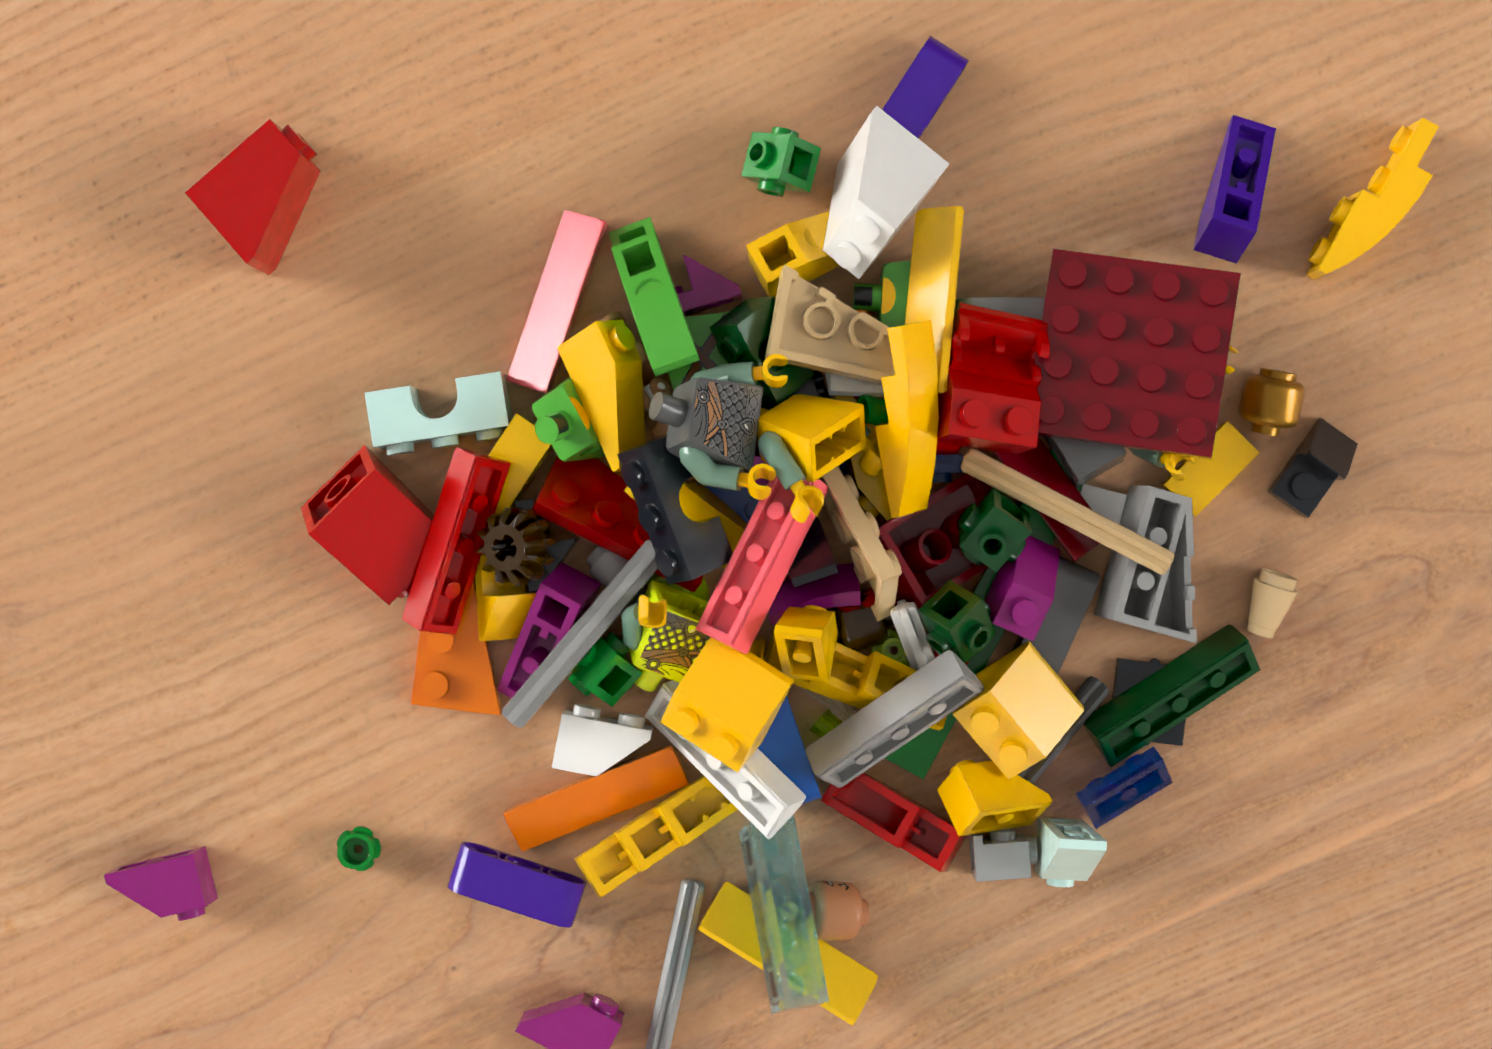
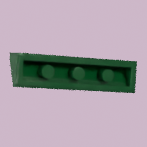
[1083,624,1260,767]

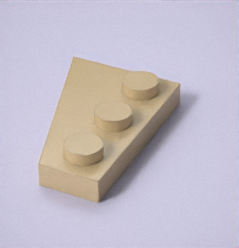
[765,265,895,385]
[819,466,902,622]

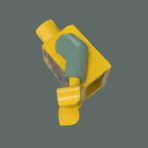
[757,394,882,523]

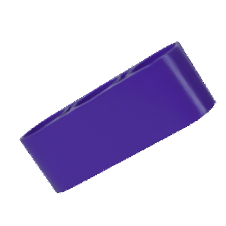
[882,36,969,139]
[447,842,586,928]

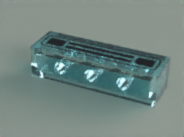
[739,815,829,1014]

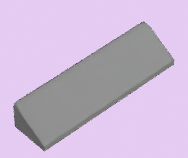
[805,650,985,788]

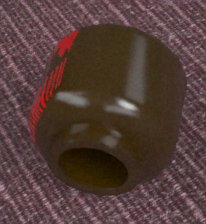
[827,588,894,651]

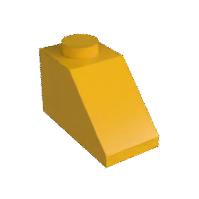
[774,605,838,682]
[937,760,1053,836]

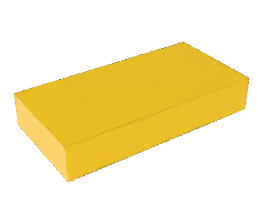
[1161,421,1260,517]

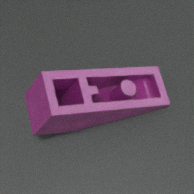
[497,562,602,698]

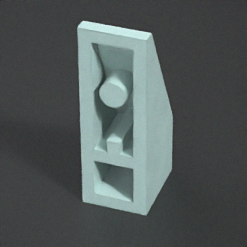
[1034,817,1107,887]

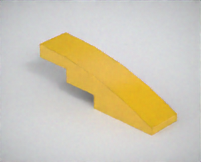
[875,320,939,518]
[763,629,947,730]
[574,775,738,897]

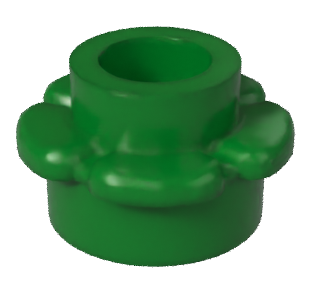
[337,826,381,871]

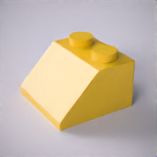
[660,637,794,773]
[953,641,1084,780]

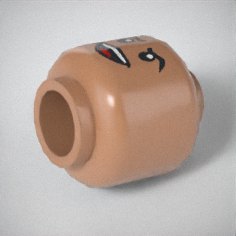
[798,881,869,942]

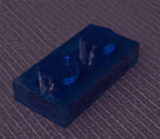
[1076,747,1173,829]

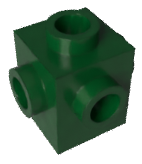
[958,487,1032,572]
[918,580,997,664]

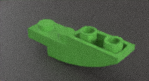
[608,217,700,376]

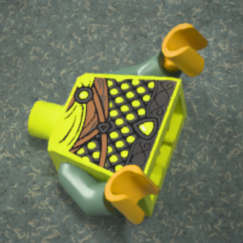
[621,580,766,692]

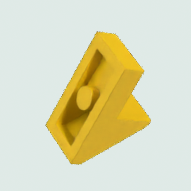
[475,555,536,641]

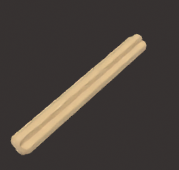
[961,449,1175,575]

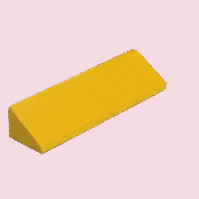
[905,206,964,394]
[698,882,878,1026]

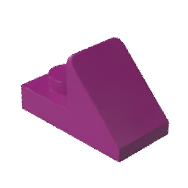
[675,255,742,316]

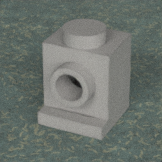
[969,828,1038,882]

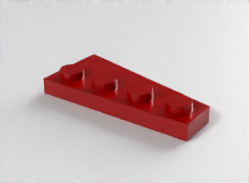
[532,455,704,593]

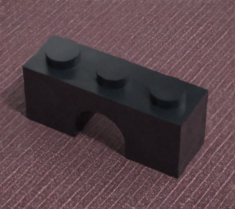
[617,434,733,584]

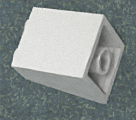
[823,106,950,279]

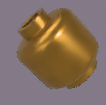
[1239,367,1305,436]

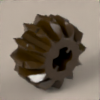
[475,507,557,586]

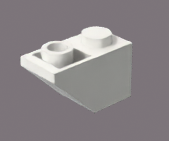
[552,704,654,777]

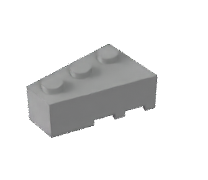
[1094,484,1197,643]

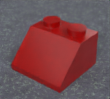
[937,369,1041,455]

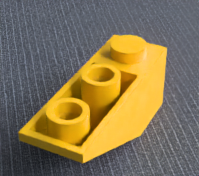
[746,211,840,298]

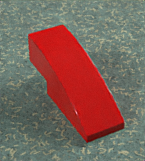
[821,772,967,872]

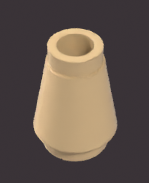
[1246,568,1298,638]

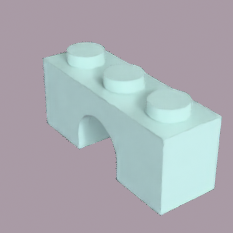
[364,371,513,456]

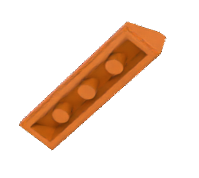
[503,743,689,852]

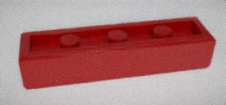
[402,447,511,635]

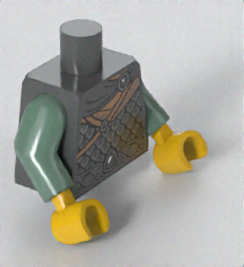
[649,354,788,500]

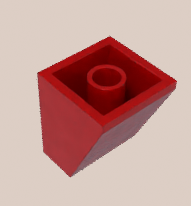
[185,119,321,275]
[301,445,434,605]

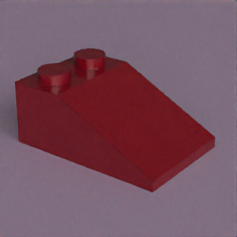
[878,473,993,610]

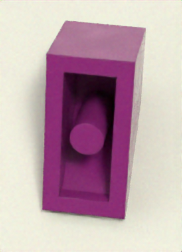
[984,535,1060,641]
[104,846,218,921]
[515,993,624,1049]

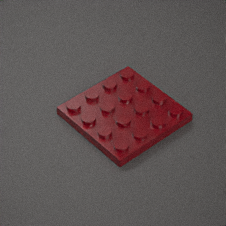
[1035,249,1241,460]

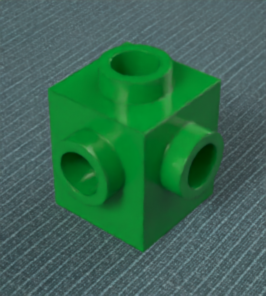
[741,127,821,197]
[568,631,643,707]

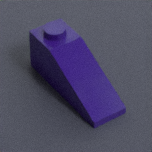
[1193,115,1276,264]

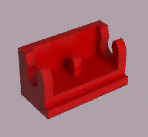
[949,302,1050,387]

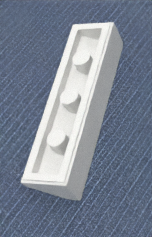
[645,680,806,839]

